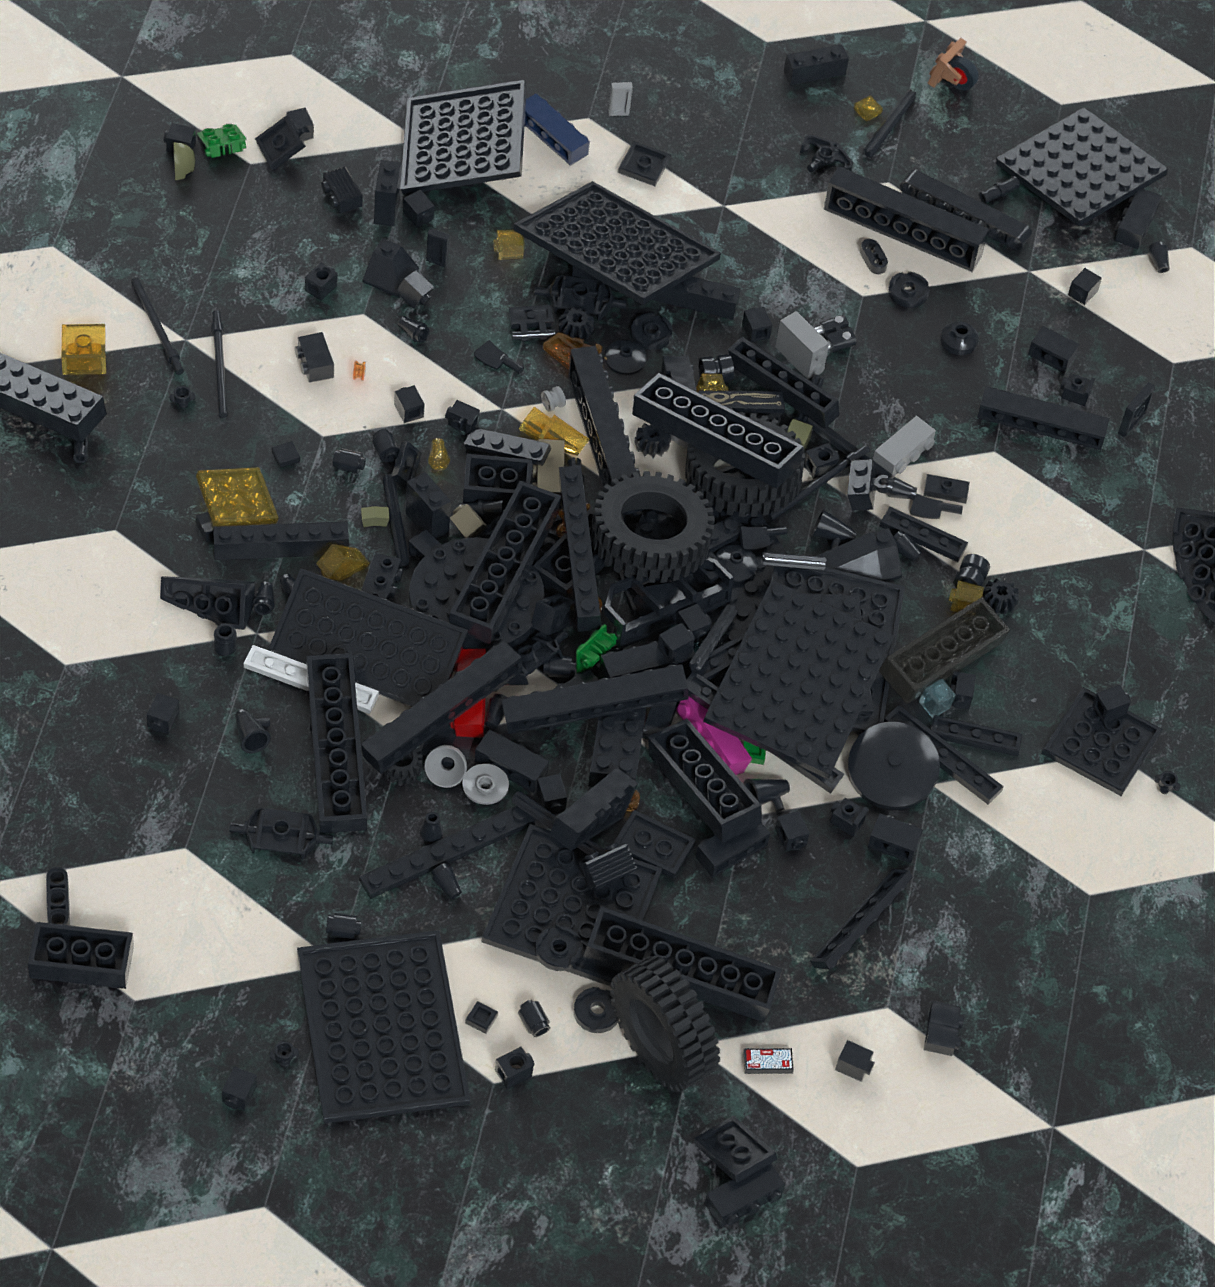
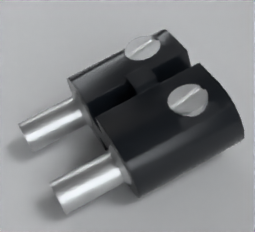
[814,314,856,353]

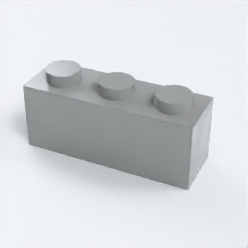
[873,416,936,478]

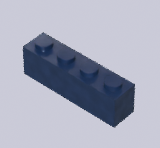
[525,93,590,166]

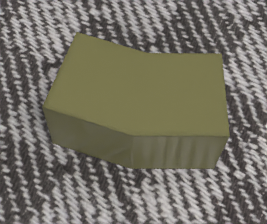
[361,506,389,527]

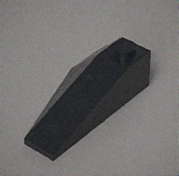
[160,576,255,630]

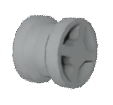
[541,386,566,412]

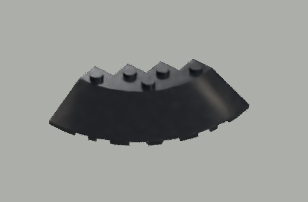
[1173,507,1215,624]

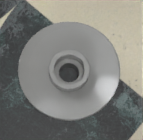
[462,764,509,805]

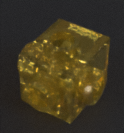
[696,374,728,393]

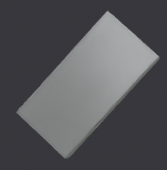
[608,82,633,116]

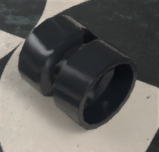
[698,354,734,385]
[953,554,991,596]

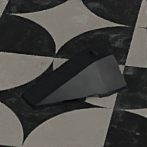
[817,528,902,582]

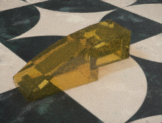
[519,407,590,456]

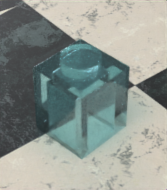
[919,679,956,718]

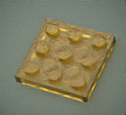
[196,467,279,526]

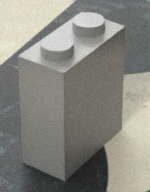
[775,311,829,379]

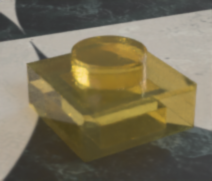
[854,96,883,121]

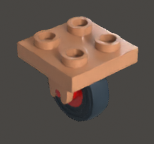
[928,37,979,91]

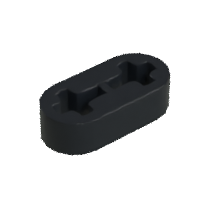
[860,239,888,274]

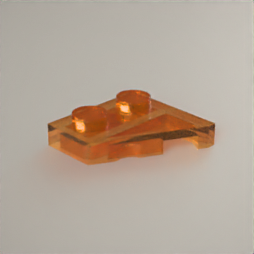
[543,332,602,370]

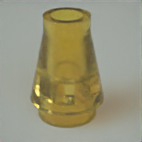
[428,438,450,471]

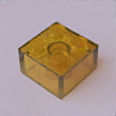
[61,324,106,374]

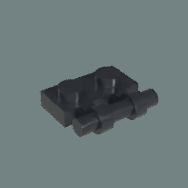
[508,305,555,342]

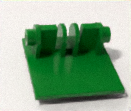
[197,124,247,158]
[576,624,617,674]

